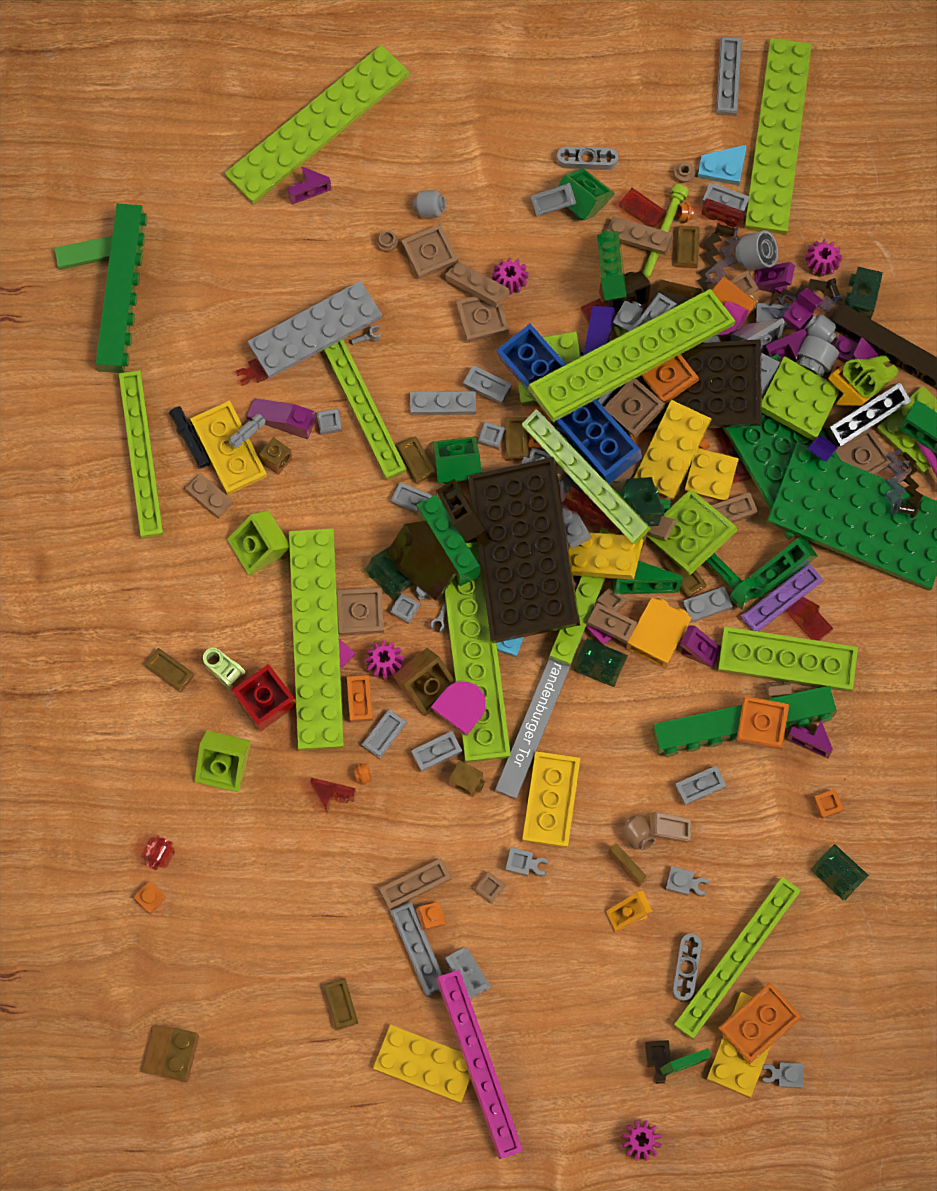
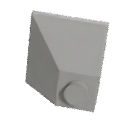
[730,318,785,353]

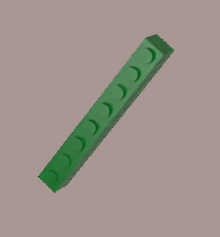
[96,203,148,373]
[652,686,837,757]

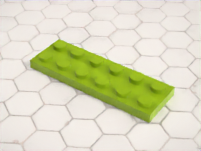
[718,626,858,692]

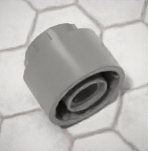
[735,230,778,271]
[797,336,839,377]

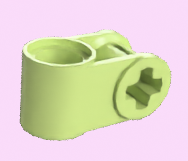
[203,648,246,689]

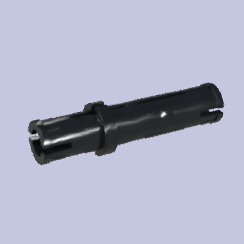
[169,406,211,469]

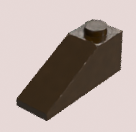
[436,479,485,542]

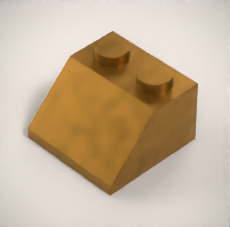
[392,648,456,716]
[142,1026,199,1083]

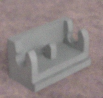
[445,947,491,1001]

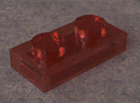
[619,188,666,228]
[701,198,746,228]

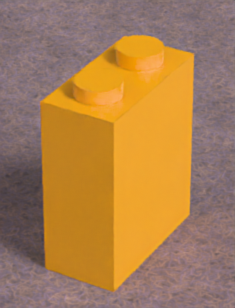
[626,597,692,669]

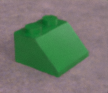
[557,168,615,221]
[432,436,482,484]

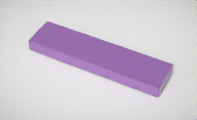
[741,563,824,632]

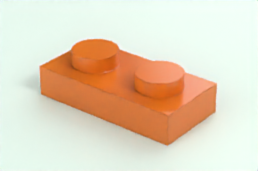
[347,675,373,723]

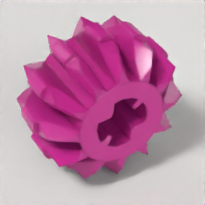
[805,239,842,277]
[492,257,529,295]
[365,640,403,679]
[621,1120,661,1161]

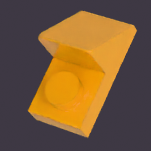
[828,365,873,406]
[606,891,653,932]

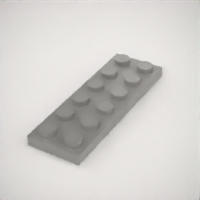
[248,281,382,379]

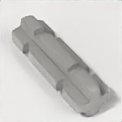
[229,414,266,448]

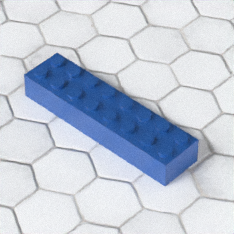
[496,323,642,484]

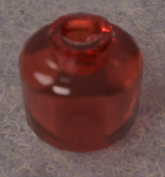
[141,835,175,871]

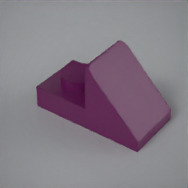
[288,167,331,205]
[754,262,795,294]
[782,288,824,331]
[763,328,806,362]
[834,335,878,363]
[680,625,721,667]
[787,721,833,759]

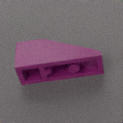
[247,398,316,440]

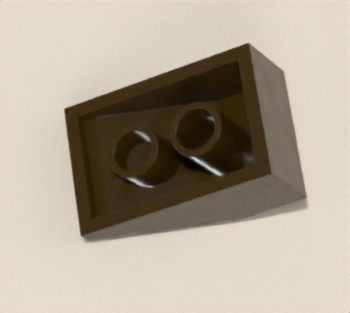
[387,521,458,601]

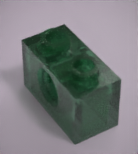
[844,267,883,319]
[622,477,664,527]

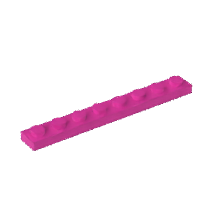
[436,970,523,1159]

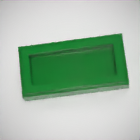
[660,1048,711,1076]

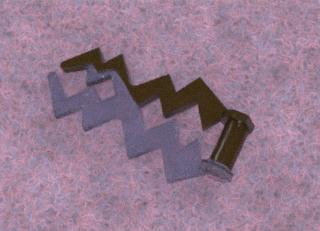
[698,223,739,292]
[769,278,843,318]
[885,449,923,518]

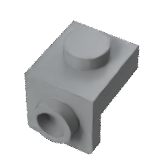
[613,301,644,332]

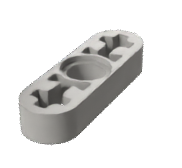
[557,146,618,170]
[672,934,702,1002]

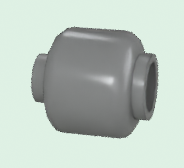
[413,190,446,219]
[803,314,837,343]

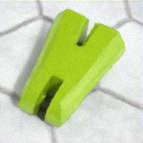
[843,356,899,398]

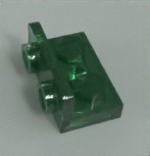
[365,546,414,601]
[574,638,628,687]
[811,844,869,901]

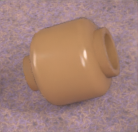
[622,816,656,850]

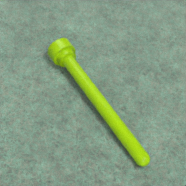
[643,184,689,278]

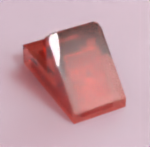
[786,597,833,641]
[310,778,356,813]

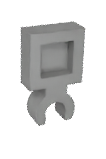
[505,847,548,877]
[666,866,709,897]
[762,1062,804,1089]

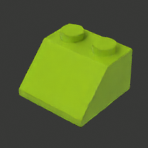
[227,511,290,575]
[195,730,251,792]

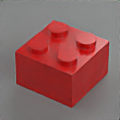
[232,664,296,732]

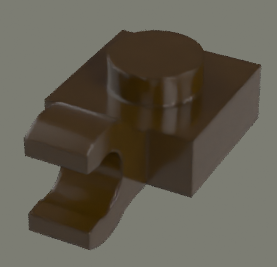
[645,1040,671,1084]

